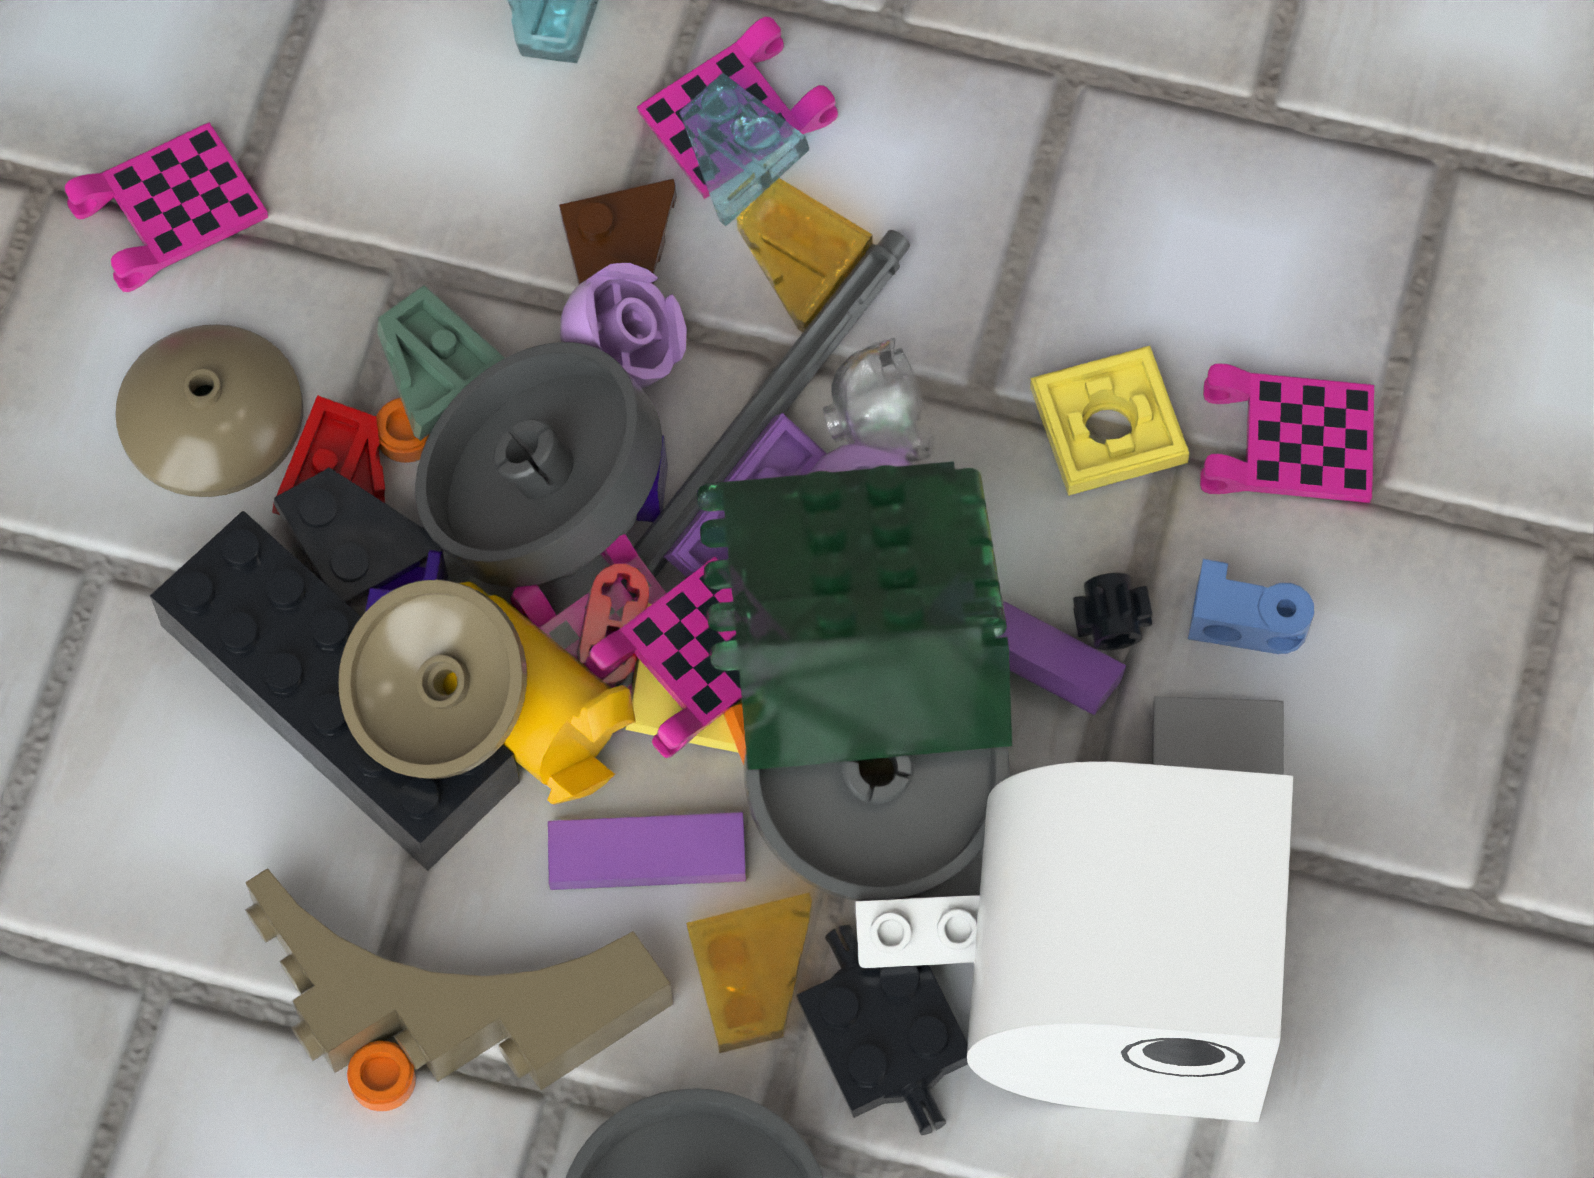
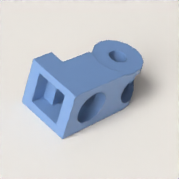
[1188,559,1314,654]

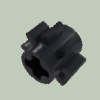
[1073,573,1153,650]

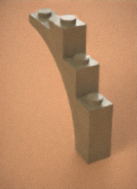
[245,868,673,1091]

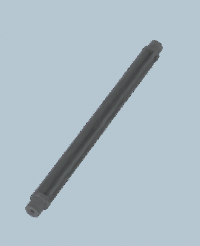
[634,230,910,578]

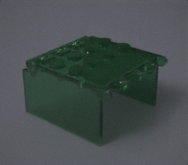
[697,461,1012,770]

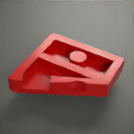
[272,395,385,515]

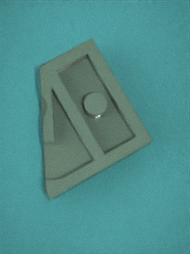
[377,285,505,441]

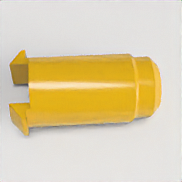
[443,581,636,805]

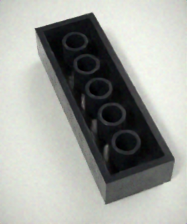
[150,511,520,871]

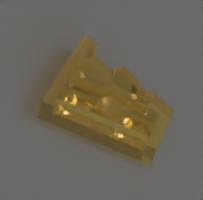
[736,174,873,332]
[686,893,812,1053]

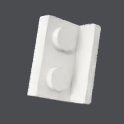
[855,895,980,968]

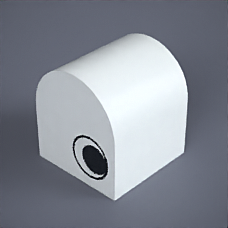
[967,762,1293,1122]

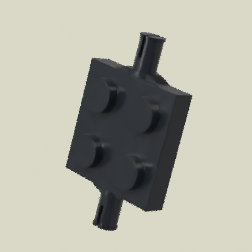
[796,925,968,1135]

